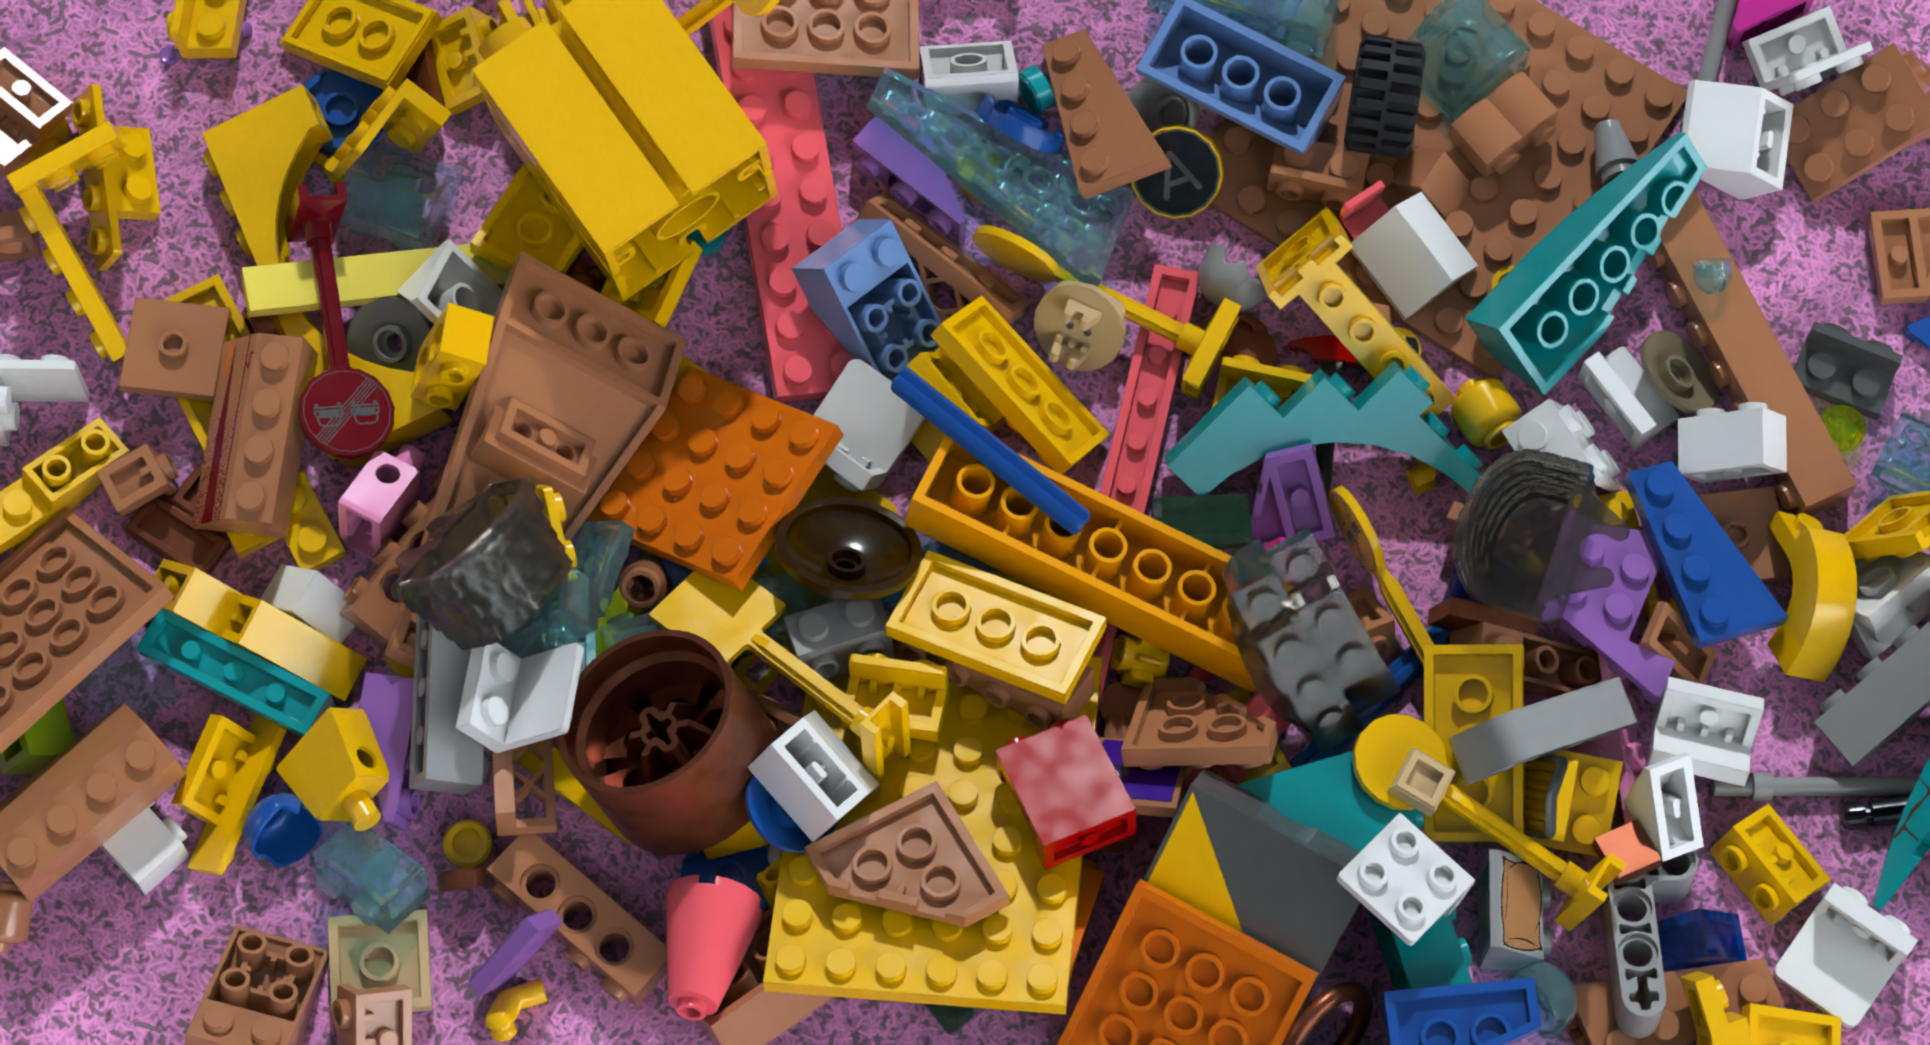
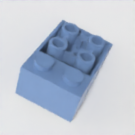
[792,219,942,381]

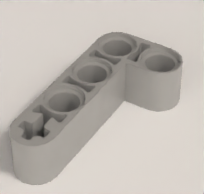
[1448,677,1638,785]
[1601,850,1698,1038]

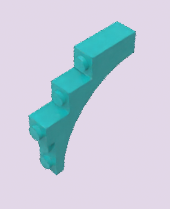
[1164,361,1486,499]

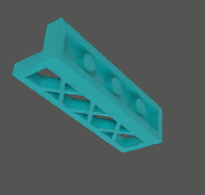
[136,608,338,737]

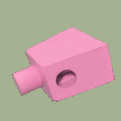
[338,444,426,560]

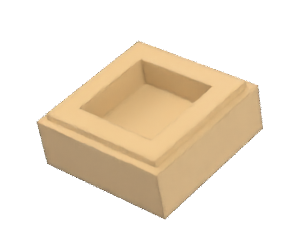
[1387,747,1456,817]

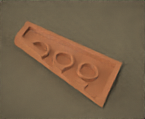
[1042,29,1172,200]

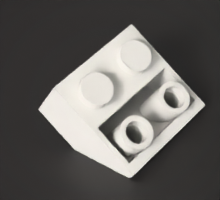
[1682,80,1794,200]
[747,710,880,842]

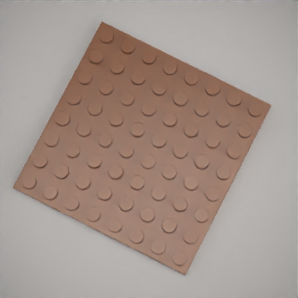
[1210,0,1687,379]

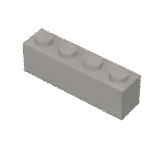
[409,586,495,795]
[1814,610,1930,766]

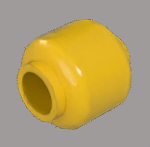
[1451,377,1522,449]

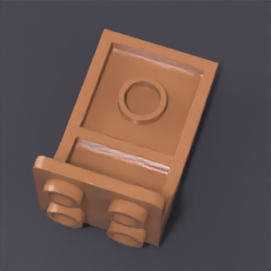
[1787,43,1930,203]

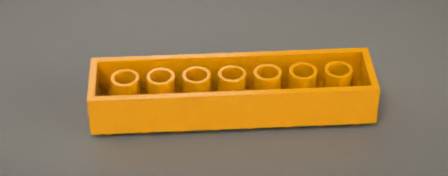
[904,434,1304,693]

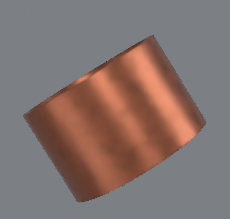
[557,629,778,855]

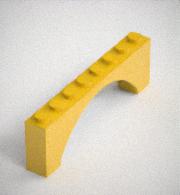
[202,84,453,470]

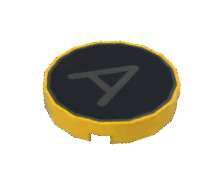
[1131,124,1224,219]

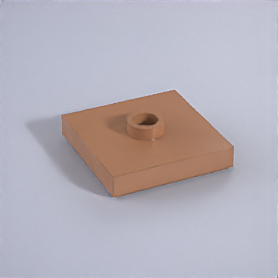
[119,297,232,402]
[1698,486,1791,584]

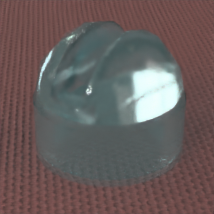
[1692,257,1732,294]

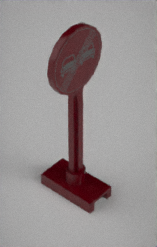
[284,182,395,459]

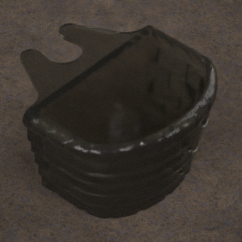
[1453,448,1630,625]
[391,476,573,650]

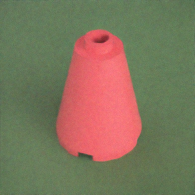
[665,875,764,1021]

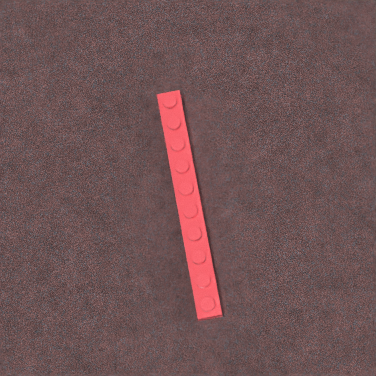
[1092,264,1199,715]

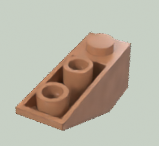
[1449,621,1601,696]

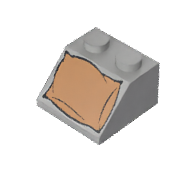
[1477,849,1552,971]

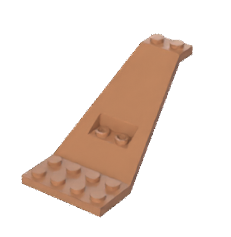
[384,251,687,670]

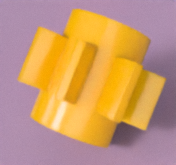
[1110,632,1170,689]

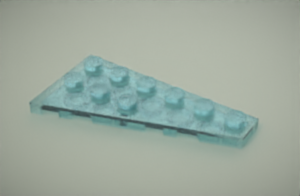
[866,67,1136,287]

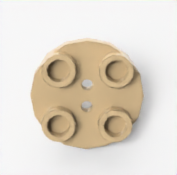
[1033,279,1126,372]

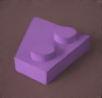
[1244,443,1336,556]

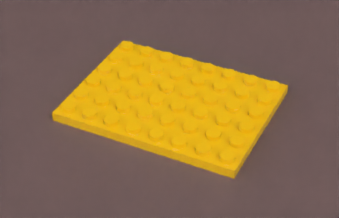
[763,643,1103,1015]

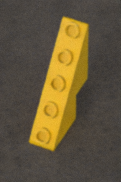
[154,558,367,702]

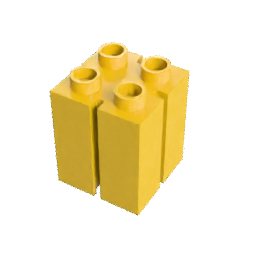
[472,0,778,302]

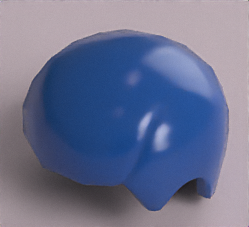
[242,793,322,868]

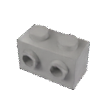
[783,599,895,679]

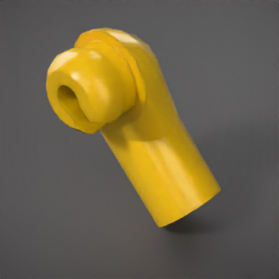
[485,978,548,1042]

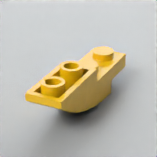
[0,417,130,554]

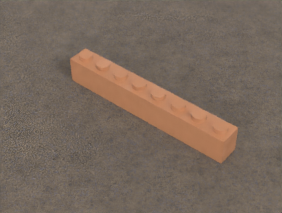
[1646,189,1857,516]

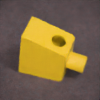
[276,707,390,831]

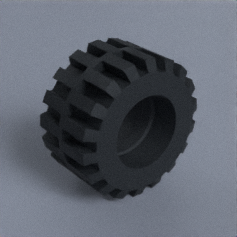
[1344,34,1426,159]

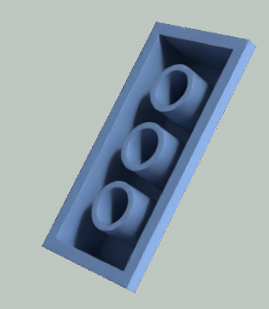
[1135,0,1346,156]

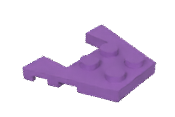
[1538,522,1676,705]

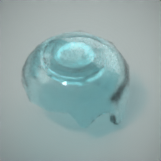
[1507,961,1577,1035]

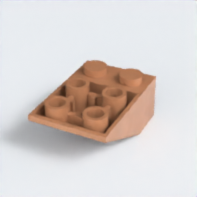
[185,925,329,1045]

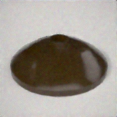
[775,497,922,601]

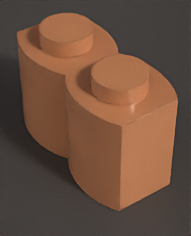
[1448,71,1559,178]

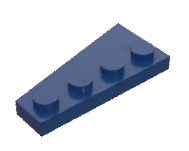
[1624,460,1788,649]

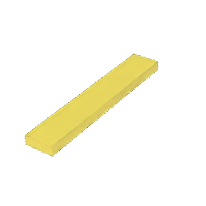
[240,244,509,318]

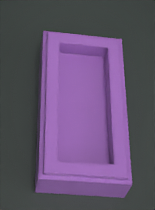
[469,909,564,996]

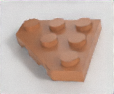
[1121,677,1278,770]
[804,781,1010,928]

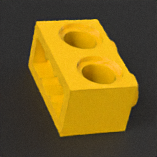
[410,302,494,411]

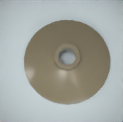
[1641,331,1718,414]

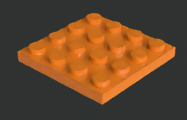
[586,366,844,591]
[1057,879,1319,1045]

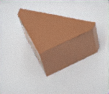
[1390,148,1471,221]
[1638,601,1716,684]

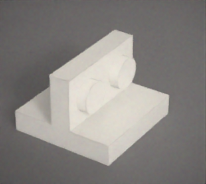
[1850,552,1930,660]
[1648,676,1764,787]

